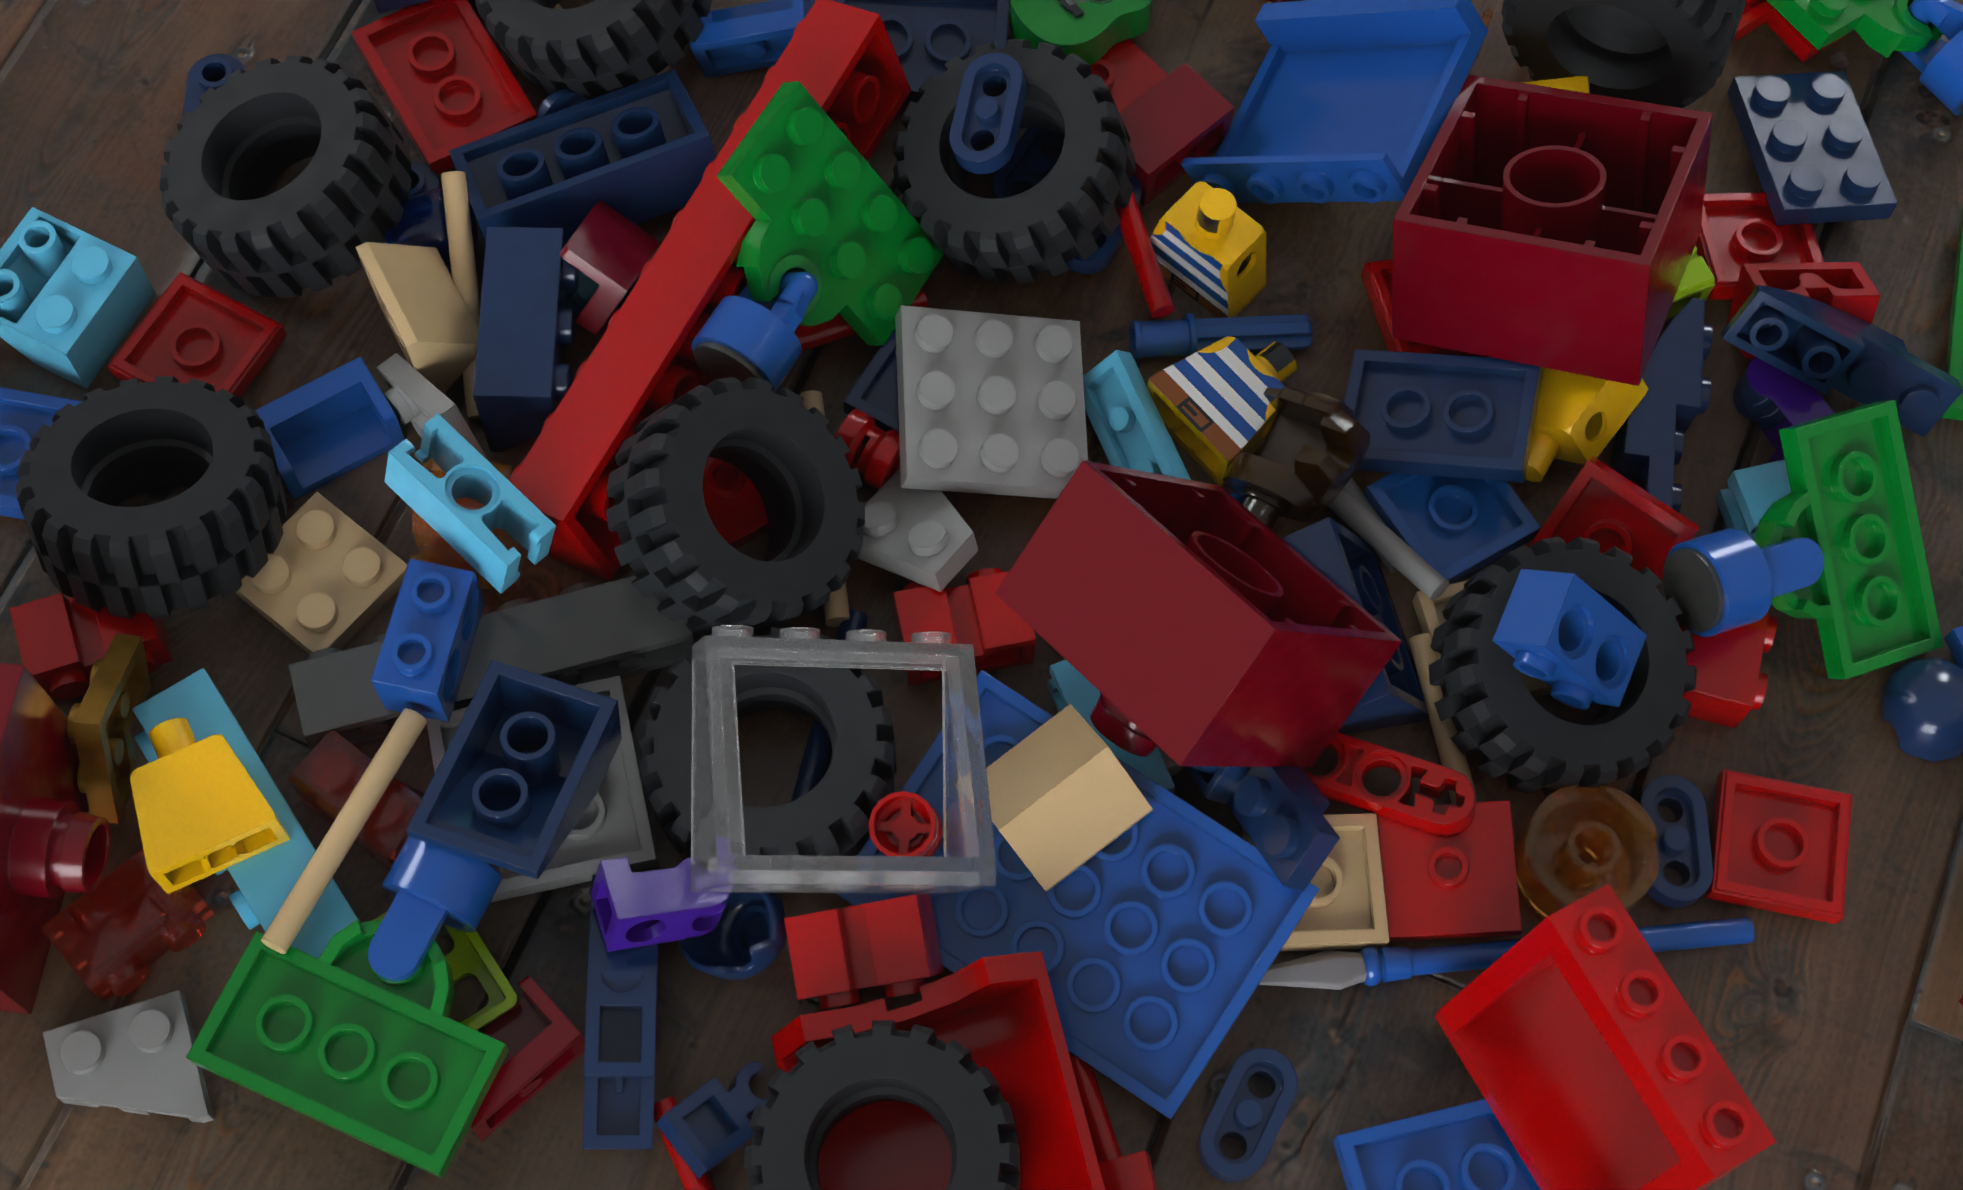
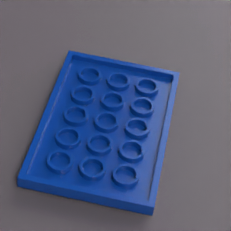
[833,670,1320,1120]

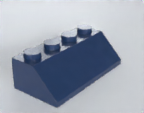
[449,69,716,244]

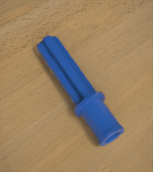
[1129,313,1313,359]

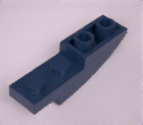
[1721,285,1963,437]
[1610,298,1713,513]
[1184,766,1340,891]
[582,875,658,1150]

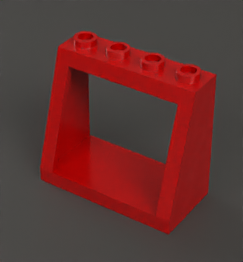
[1434,883,1777,1190]

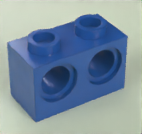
[371,559,486,722]
[1492,569,1647,710]

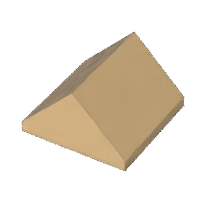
[355,242,478,394]
[965,703,1153,893]

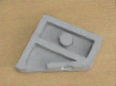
[376,353,489,461]
[856,469,978,592]
[43,990,214,1123]

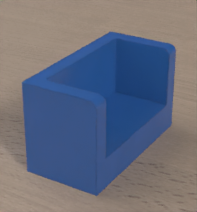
[690,0,815,77]
[255,356,405,500]

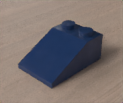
[407,659,622,879]

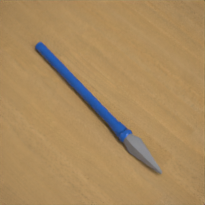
[1259,917,1754,990]

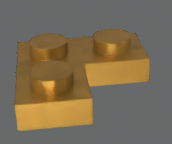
[67,634,151,824]

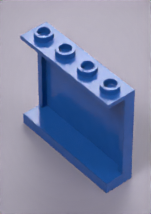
[1181,0,1488,204]

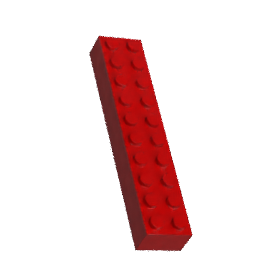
[509,0,911,581]

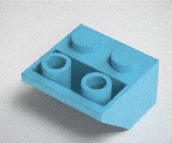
[0,207,156,389]

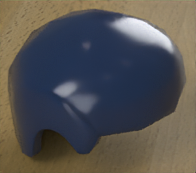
[1881,657,1963,762]
[679,877,787,981]

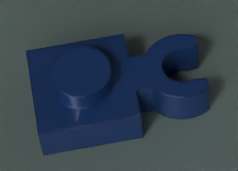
[656,1061,769,1179]

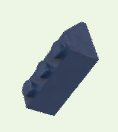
[473,227,579,452]
[1282,517,1429,734]

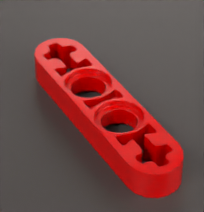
[1300,732,1475,836]

